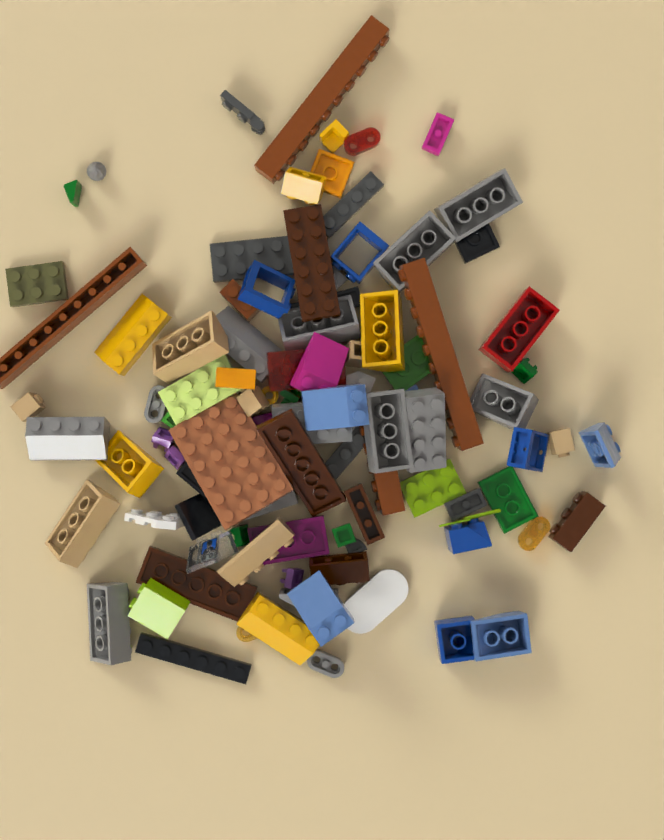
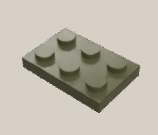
[5,261,69,307]

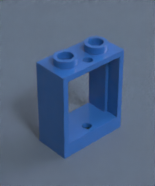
[330,222,389,284]
[238,260,296,319]
[507,427,550,472]

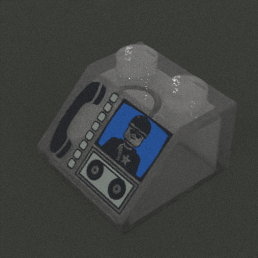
[186,530,238,574]

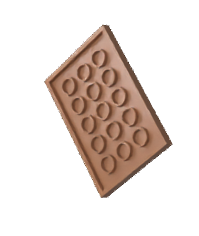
[169,393,294,531]

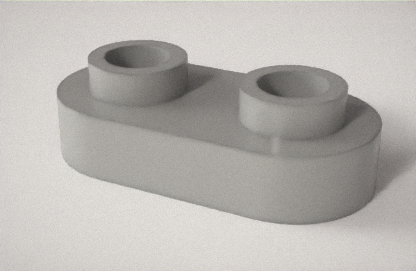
[144,385,166,423]
[307,649,344,678]

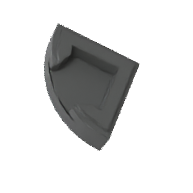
[345,538,367,553]

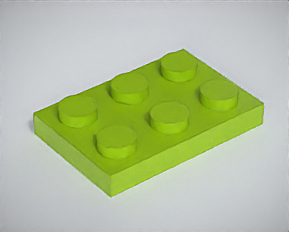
[400,459,466,518]

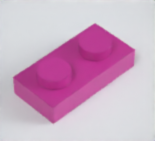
[422,112,454,156]

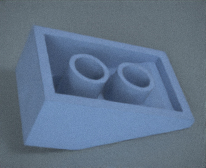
[301,384,370,431]
[579,422,621,468]
[287,570,354,647]
[470,611,532,661]

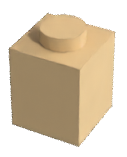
[344,340,362,368]
[236,386,271,417]
[10,392,46,422]
[547,428,575,458]

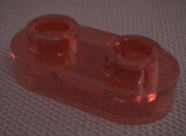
[344,127,380,156]

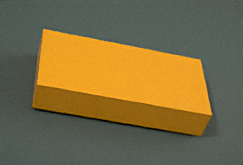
[215,367,256,390]

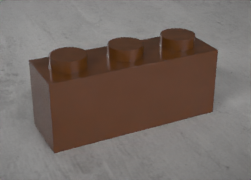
[343,483,385,545]
[548,491,606,552]
[309,551,370,586]

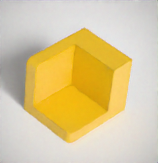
[319,119,349,153]

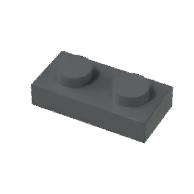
[444,488,487,521]

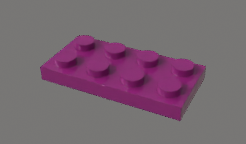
[247,515,330,565]

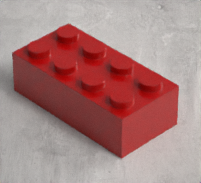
[478,286,560,373]

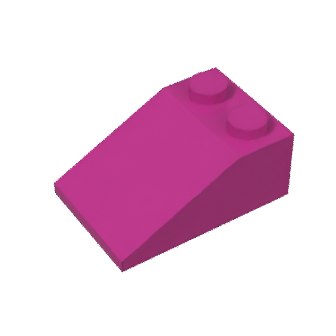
[290,332,349,391]

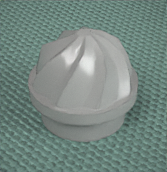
[87,162,106,181]

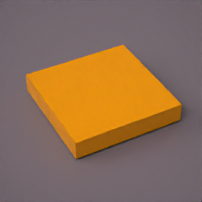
[310,149,354,198]

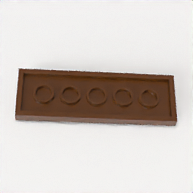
[283,204,340,322]
[256,409,347,517]
[135,546,258,622]

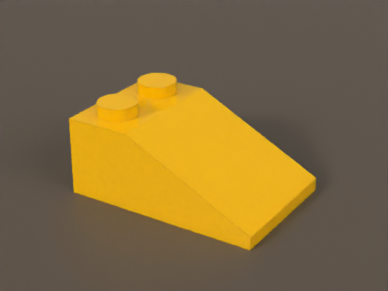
[95,430,164,498]

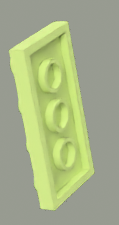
[158,355,242,425]

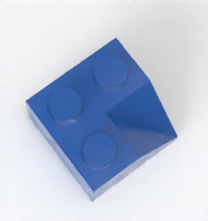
[444,518,492,554]
[434,616,475,664]

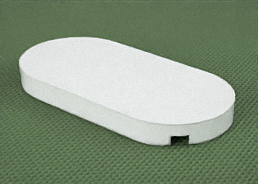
[344,569,408,634]

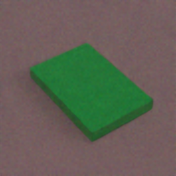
[477,466,538,534]

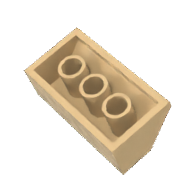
[152,311,229,384]
[45,480,120,568]
[217,517,295,587]

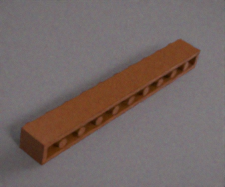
[254,15,390,184]
[0,247,147,389]
[398,257,484,451]

